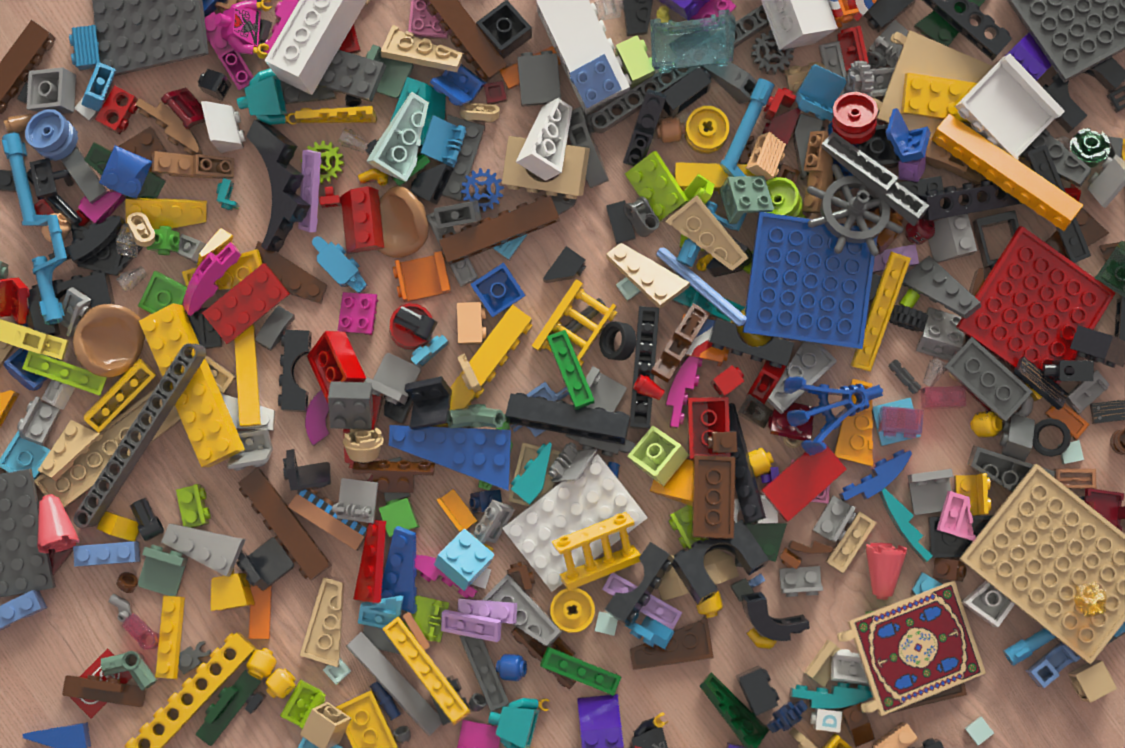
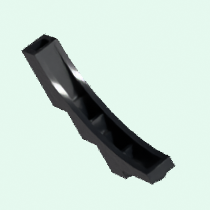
[246,120,311,252]

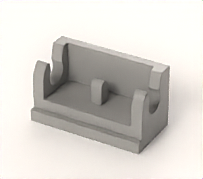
[1066,370,1109,415]

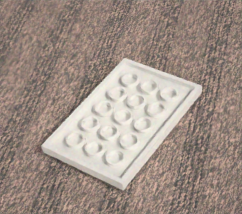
[502,454,648,592]

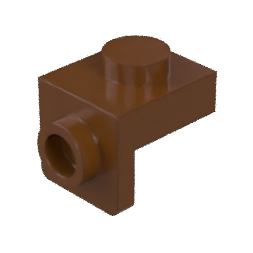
[933,558,967,582]
[507,562,535,590]

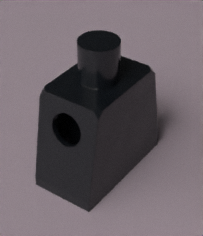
[1042,360,1094,381]

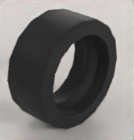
[599,321,636,361]
[1033,418,1071,457]

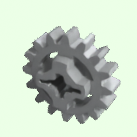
[846,61,874,97]

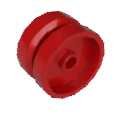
[832,92,878,144]
[389,303,433,351]

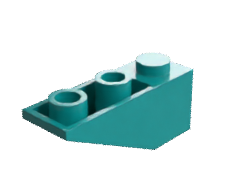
[511,442,552,505]

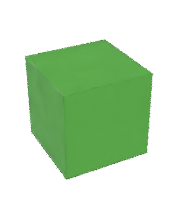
[378,498,420,537]

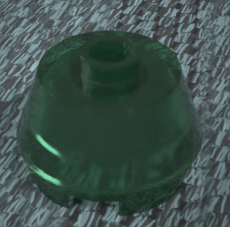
[1070,128,1110,168]

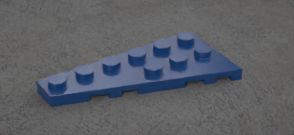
[389,425,511,491]

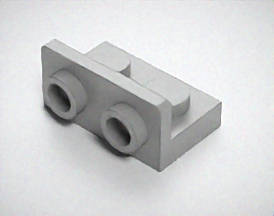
[17,396,61,446]
[813,495,856,543]
[779,566,823,597]

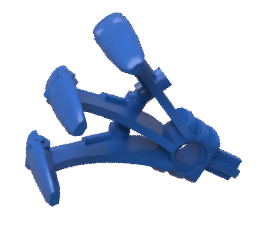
[784,376,883,455]

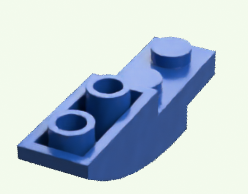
[839,449,912,501]

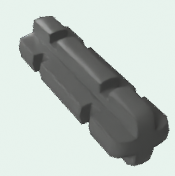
[888,359,921,394]

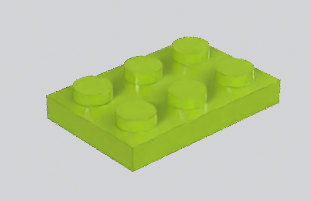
[625,151,689,222]

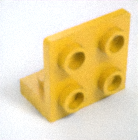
[954,473,991,516]

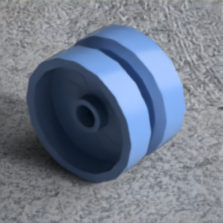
[25,109,78,161]

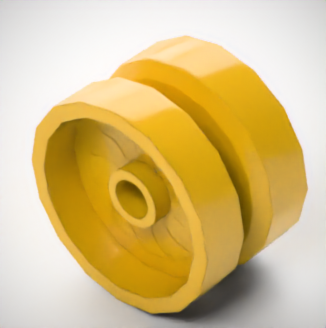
[685,106,729,154]
[550,588,595,632]

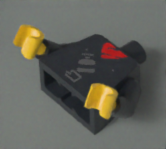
[630,713,668,748]

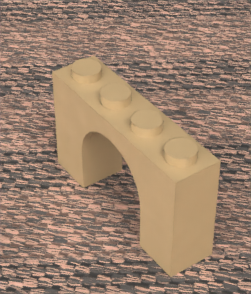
[502,136,590,199]

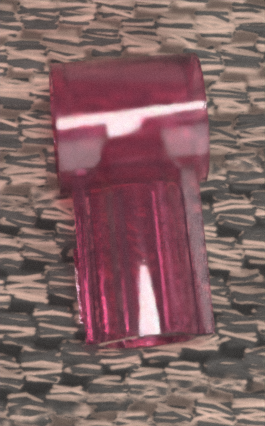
[122,613,159,650]

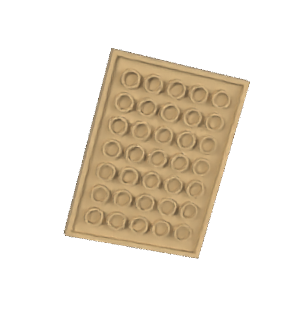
[959,464,1125,664]

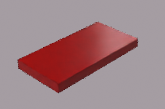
[761,441,847,522]

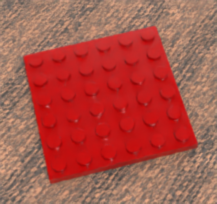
[956,226,1116,385]

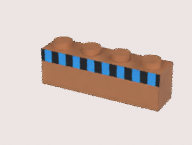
[288,488,368,551]

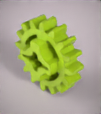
[301,140,345,185]

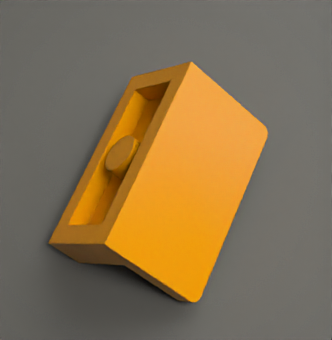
[437,489,477,532]

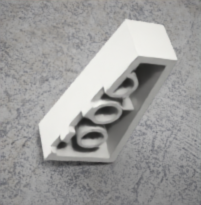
[516,98,573,181]
[962,581,1015,627]

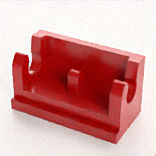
[837,25,869,72]

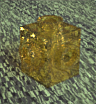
[1074,582,1107,618]

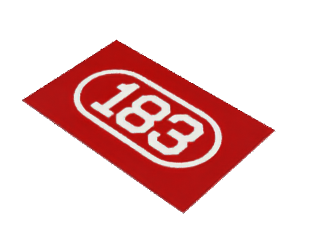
[70,648,132,719]

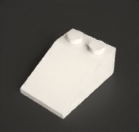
[201,101,246,153]

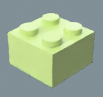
[615,35,656,89]
[627,425,689,486]

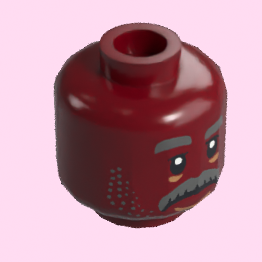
[905,219,935,245]

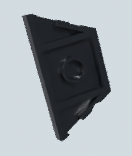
[71,224,143,276]

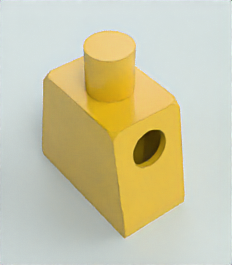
[211,569,255,611]

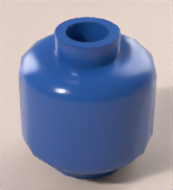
[496,654,527,681]

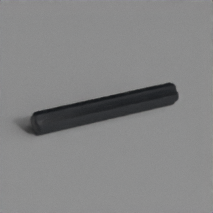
[27,169,82,226]

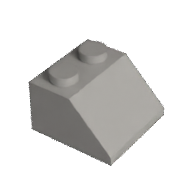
[27,67,76,114]
[1088,154,1125,208]
[928,214,977,263]

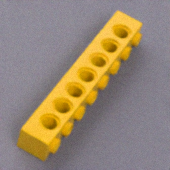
[124,632,257,748]

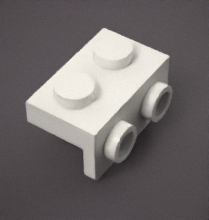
[831,649,869,685]

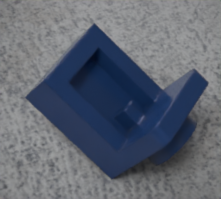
[469,489,502,513]

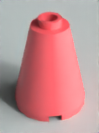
[37,494,79,553]
[866,542,907,600]

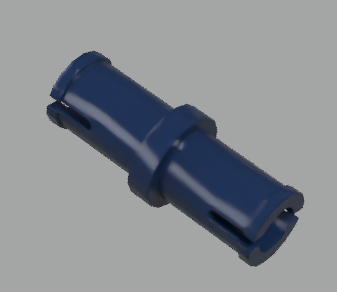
[370,681,402,721]

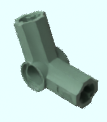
[447,404,505,429]
[101,651,158,691]

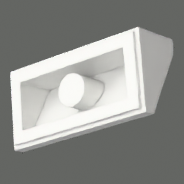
[41,380,76,410]

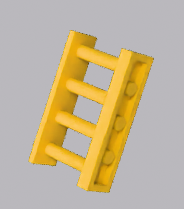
[532,279,618,367]
[552,512,641,591]

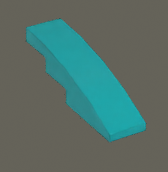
[672,286,746,322]
[879,488,933,562]

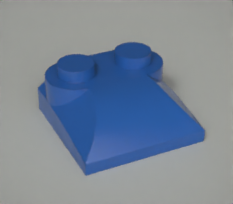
[99,145,152,199]
[470,262,526,318]
[4,348,61,391]

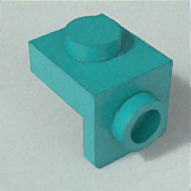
[216,178,240,211]

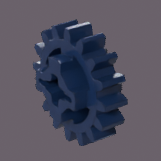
[767,699,808,733]

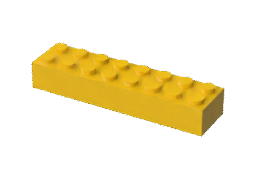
[139,303,245,467]

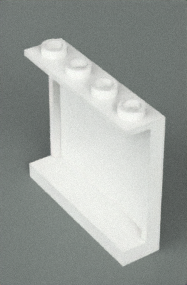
[955,54,1065,160]

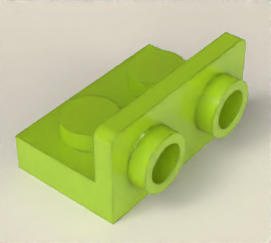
[681,174,715,207]
[176,484,211,528]
[668,505,708,550]

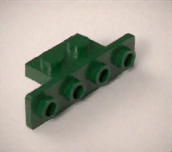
[196,670,261,746]

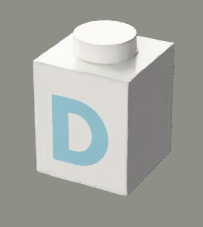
[810,708,842,733]

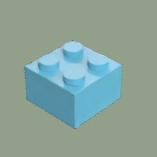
[434,528,495,591]

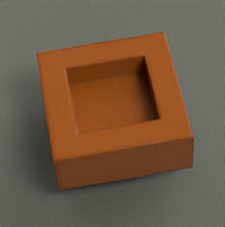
[780,547,802,569]

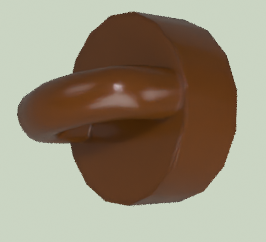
[116,572,138,593]

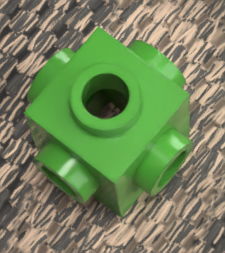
[147,226,180,256]

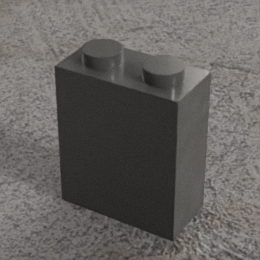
[517,51,561,106]

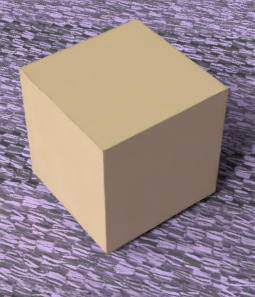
[1068,660,1117,703]
[300,702,351,748]

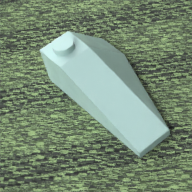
[366,92,429,182]

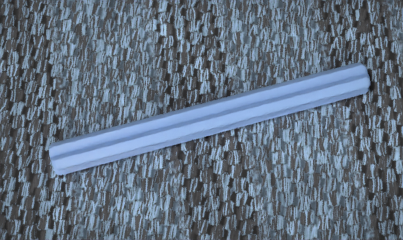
[656,247,747,326]

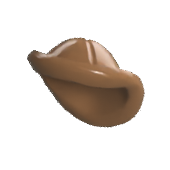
[377,186,428,258]
[73,304,145,377]

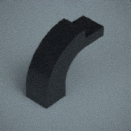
[741,592,810,641]

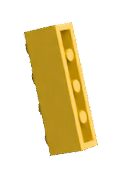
[674,163,755,194]
[84,358,156,433]

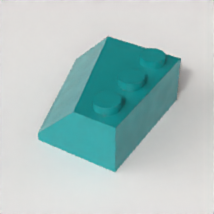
[390,77,446,149]

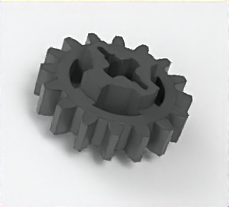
[751,30,794,74]

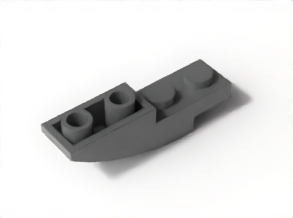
[568,107,609,188]

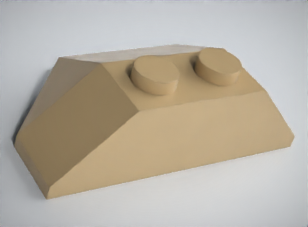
[658,549,739,601]

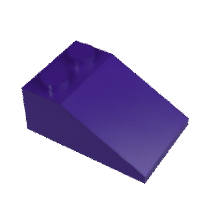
[1005,33,1052,81]
[577,694,624,748]

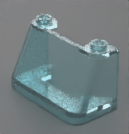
[650,10,736,73]

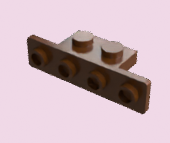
[352,459,435,493]
[511,627,576,689]
[62,675,146,707]

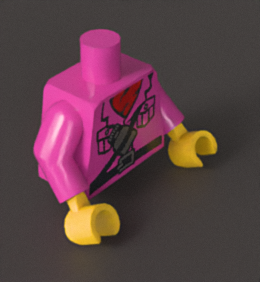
[214,0,272,59]

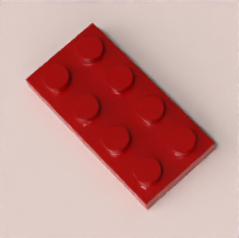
[202,263,290,344]

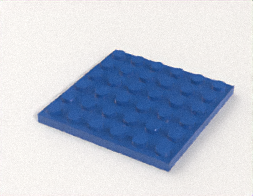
[742,212,877,349]

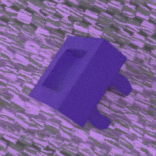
[761,467,779,483]

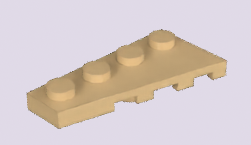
[665,195,748,271]
[299,577,344,667]

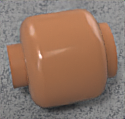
[656,116,685,143]

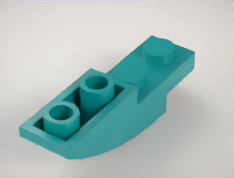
[790,682,873,709]

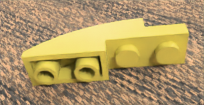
[0,319,69,360]

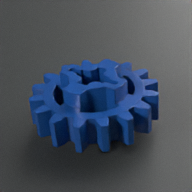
[461,168,504,212]

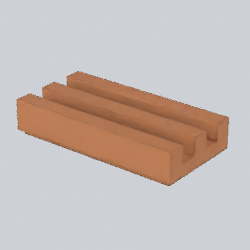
[1054,469,1097,489]
[402,612,430,651]

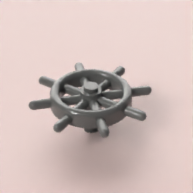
[807,164,903,256]

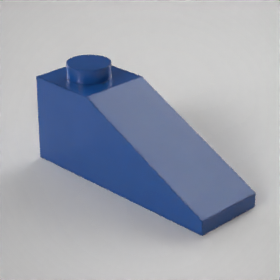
[22,722,91,748]

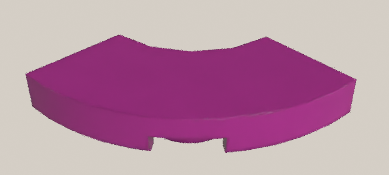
[305,390,330,446]

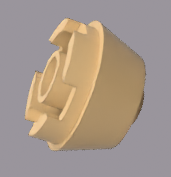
[343,428,384,462]

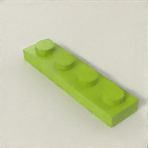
[22,351,107,396]

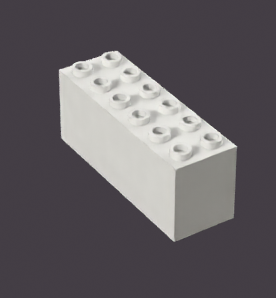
[264,0,367,95]
[536,0,631,115]
[761,0,838,50]

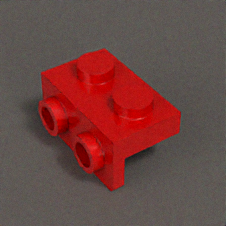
[763,88,797,121]
[0,277,30,325]

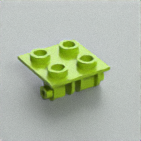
[404,595,450,642]

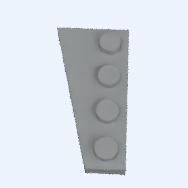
[161,524,246,576]

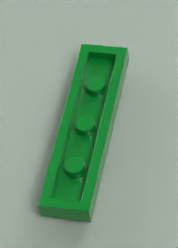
[547,330,595,410]
[540,647,622,696]

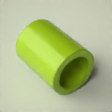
[899,289,921,308]

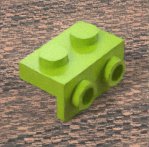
[280,679,326,729]

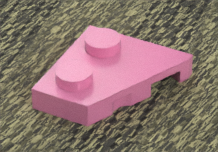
[937,491,976,541]

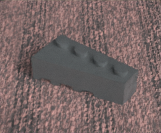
[967,445,1055,492]

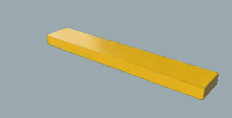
[851,252,911,372]
[234,324,261,427]
[382,616,471,725]

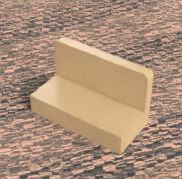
[804,640,841,686]

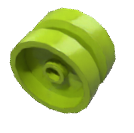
[765,177,803,218]

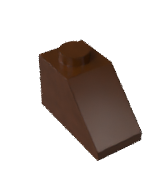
[839,702,875,747]

